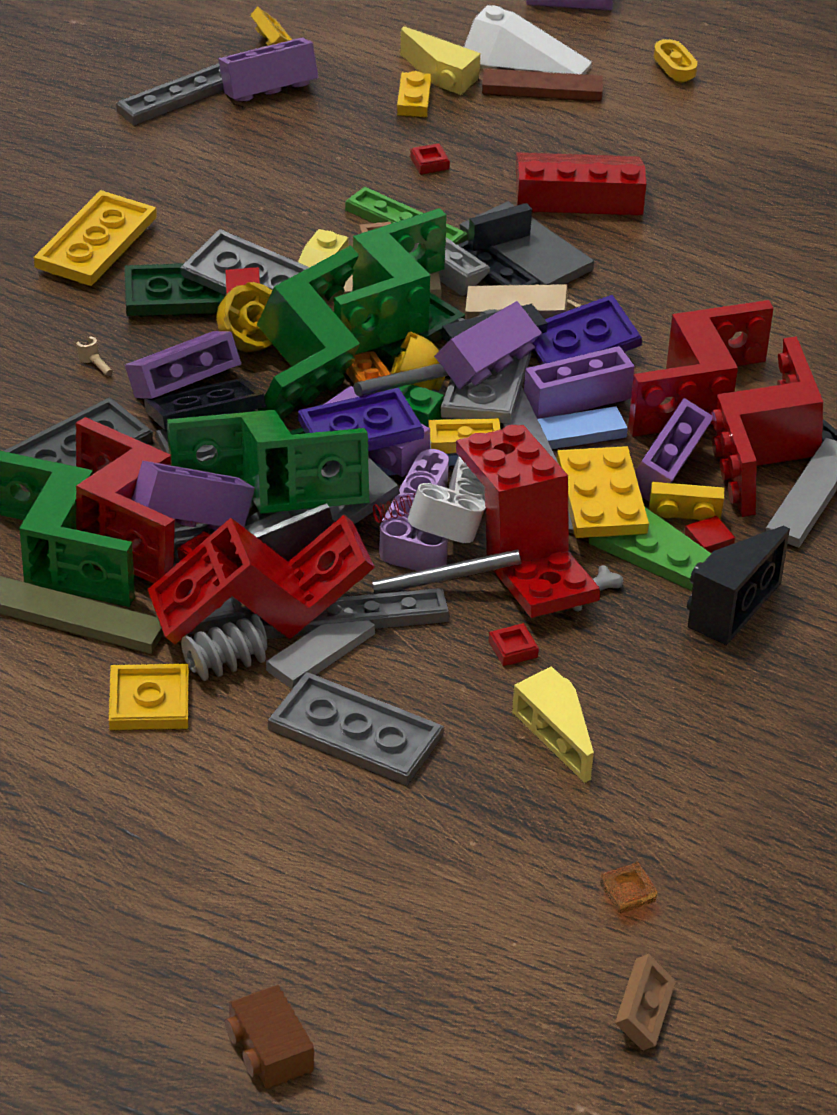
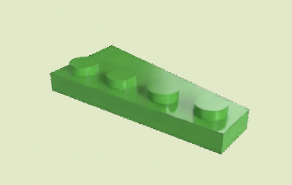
[589,506,711,591]

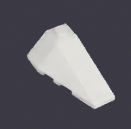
[464,5,592,74]

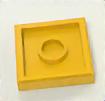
[109,664,189,730]

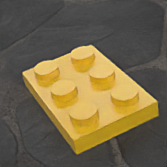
[556,446,649,538]

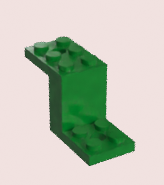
[334,208,447,355]
[257,245,360,420]
[167,410,370,513]
[0,451,135,607]

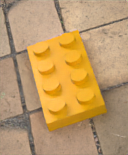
[34,190,157,286]

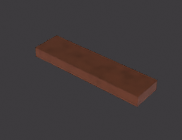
[482,68,603,101]

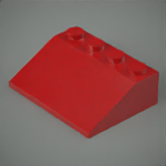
[516,152,646,215]

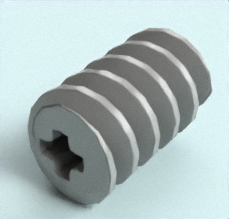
[181,614,267,681]

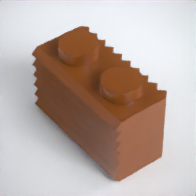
[225,984,314,1089]

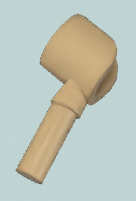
[77,337,113,377]

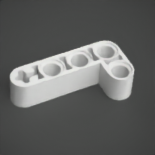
[407,456,486,543]

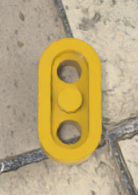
[654,39,698,82]

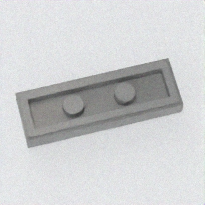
[266,607,375,689]

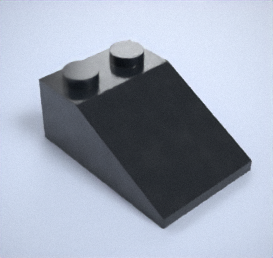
[686,525,790,646]

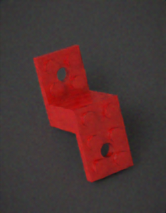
[628,300,774,437]
[712,336,824,517]
[76,417,175,583]
[456,425,600,618]
[147,515,375,644]

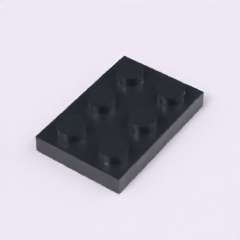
[144,378,266,430]

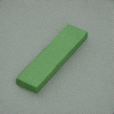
[345,187,467,245]

